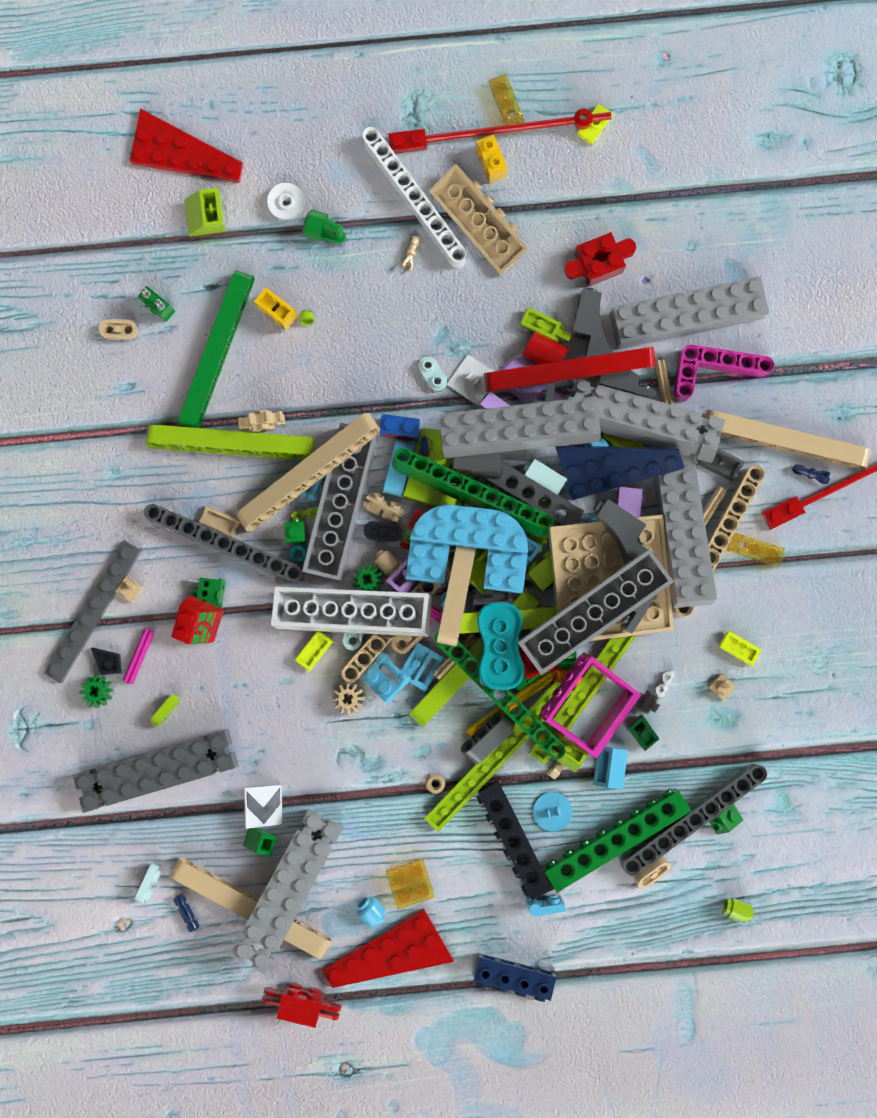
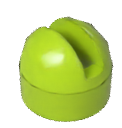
[299,309,315,326]
[440,493,457,506]

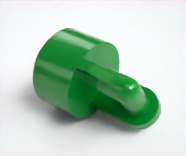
[303,209,346,244]

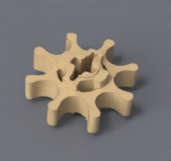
[238,410,286,433]

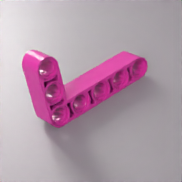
[673,345,775,402]

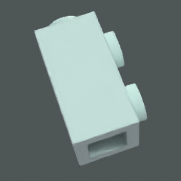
[523,459,567,495]

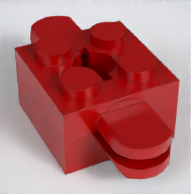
[564,232,636,287]
[261,983,342,1028]

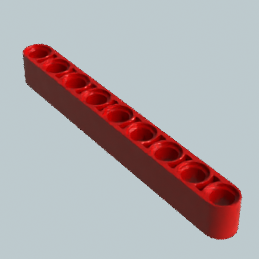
[484,347,656,392]

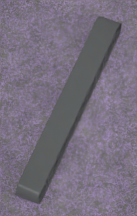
[144,504,304,583]
[621,764,767,876]

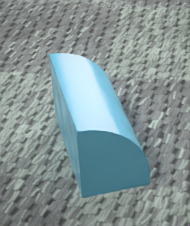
[593,747,628,789]

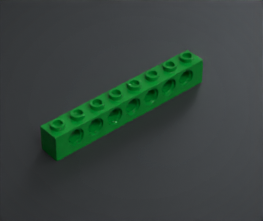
[543,788,691,893]

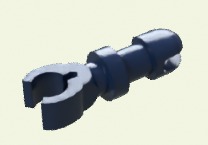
[792,464,831,484]

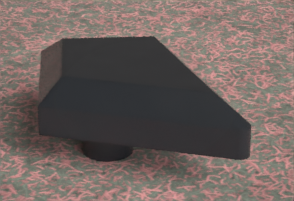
[91,647,122,675]

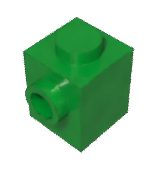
[284,519,307,544]
[243,828,277,856]

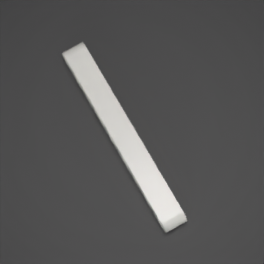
[362,127,466,268]

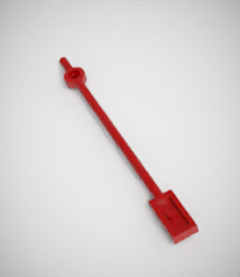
[388,108,612,154]
[761,463,877,530]

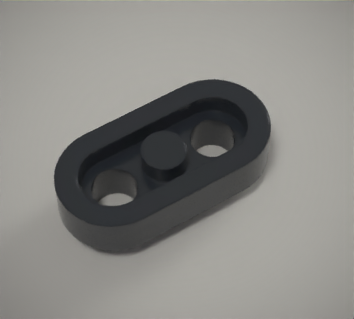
[364,521,402,543]

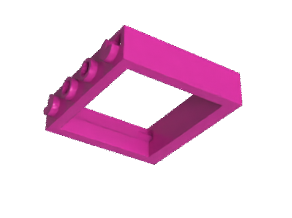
[538,652,641,758]

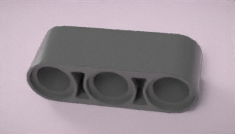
[460,712,514,764]

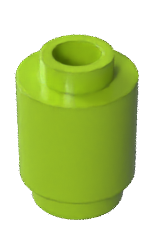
[722,898,754,923]

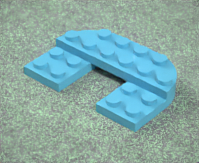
[406,505,528,594]

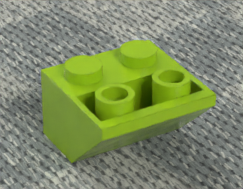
[184,187,226,237]

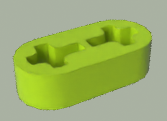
[150,693,181,728]

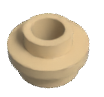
[426,774,445,794]

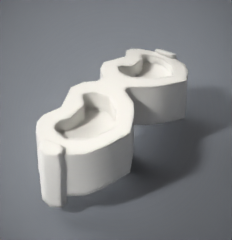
[655,670,675,698]

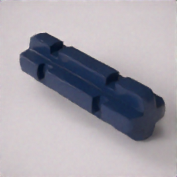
[173,894,199,932]

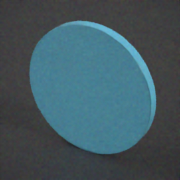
[533,792,572,832]

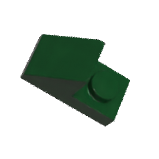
[625,714,659,751]

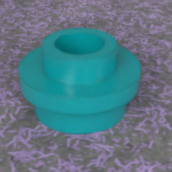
[289,544,307,563]

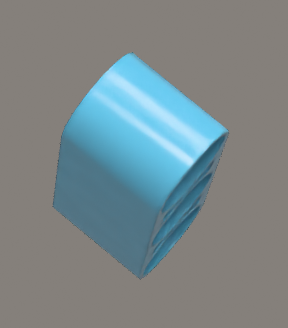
[383,440,415,497]

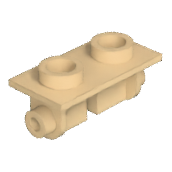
[363,492,404,523]

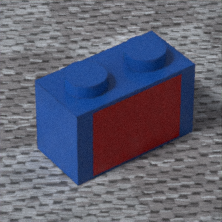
[379,414,420,442]

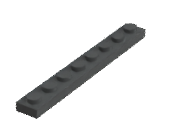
[44,540,142,683]

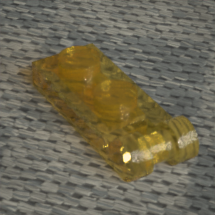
[489,74,524,125]
[727,533,785,567]

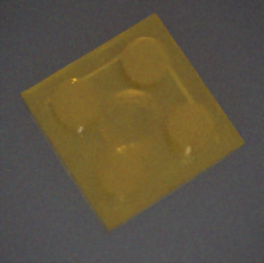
[386,858,435,910]

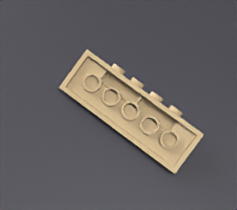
[429,164,529,275]

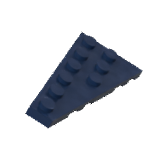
[555,446,685,500]

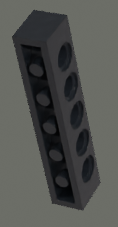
[476,781,553,900]

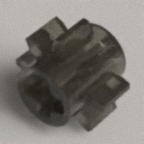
[636,691,660,715]

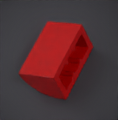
[522,331,569,364]

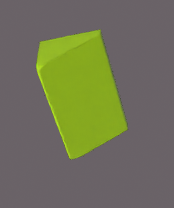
[551,731,588,772]

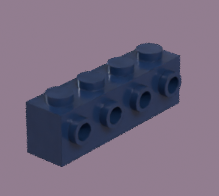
[473,953,556,1002]

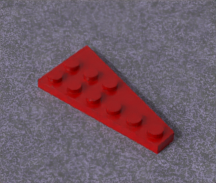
[130,108,244,183]
[322,908,454,988]

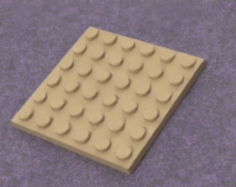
[548,515,674,641]

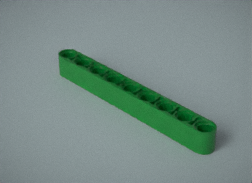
[178,270,254,428]
[392,448,553,537]
[434,631,566,760]

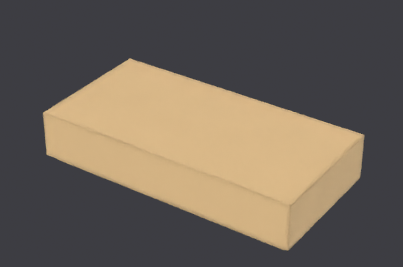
[198,505,241,538]

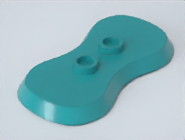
[477,602,525,690]

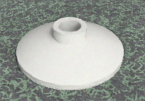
[267,183,305,220]

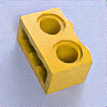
[476,135,508,184]
[254,287,298,331]

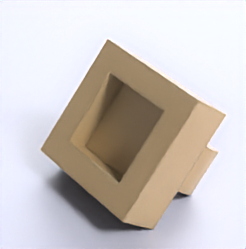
[115,576,143,603]
[708,674,736,701]

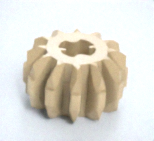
[332,682,365,716]

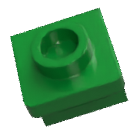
[709,804,743,835]

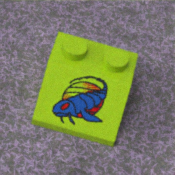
[414,428,451,468]

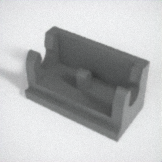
[698,448,745,482]
[472,586,512,606]

